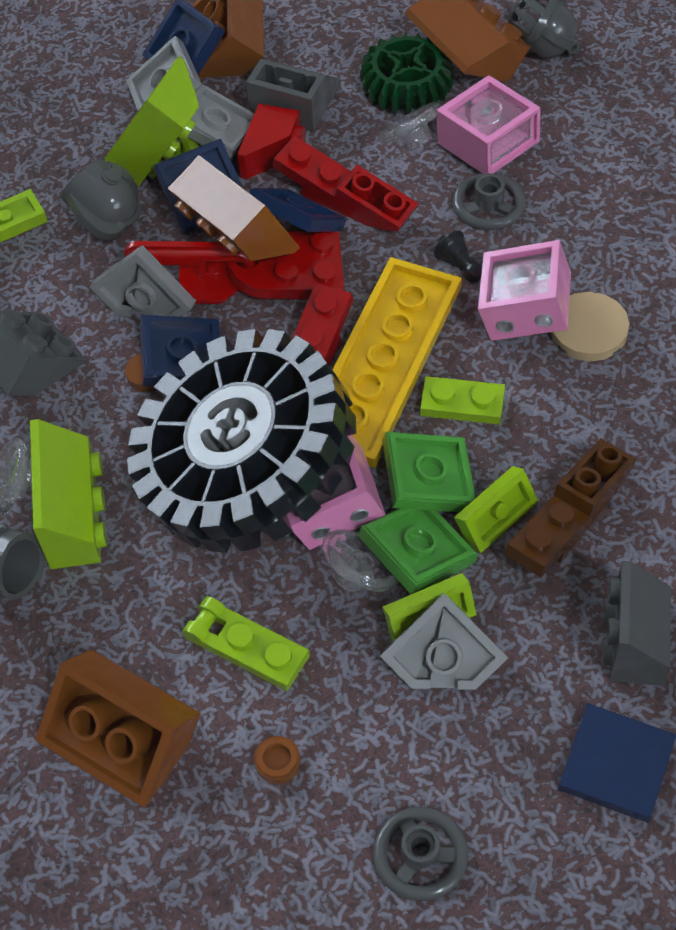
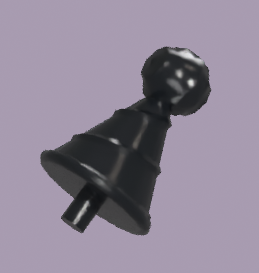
[434,231,482,282]

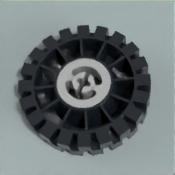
[127,329,356,553]

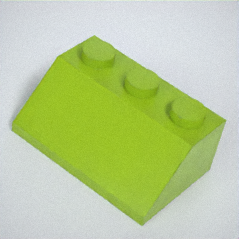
[104,56,199,187]
[30,419,108,569]

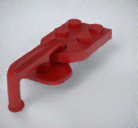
[124,231,344,304]

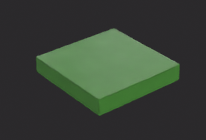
[382,432,476,512]
[358,509,478,594]

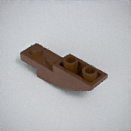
[504,438,636,578]

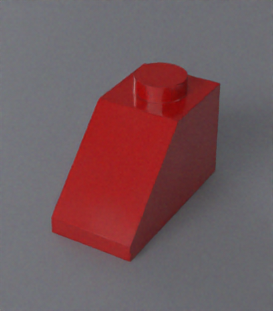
[237,103,306,179]

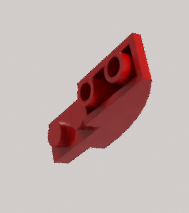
[272,136,418,232]
[292,283,353,365]

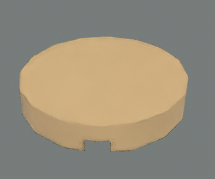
[550,292,630,362]

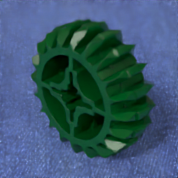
[360,32,454,116]

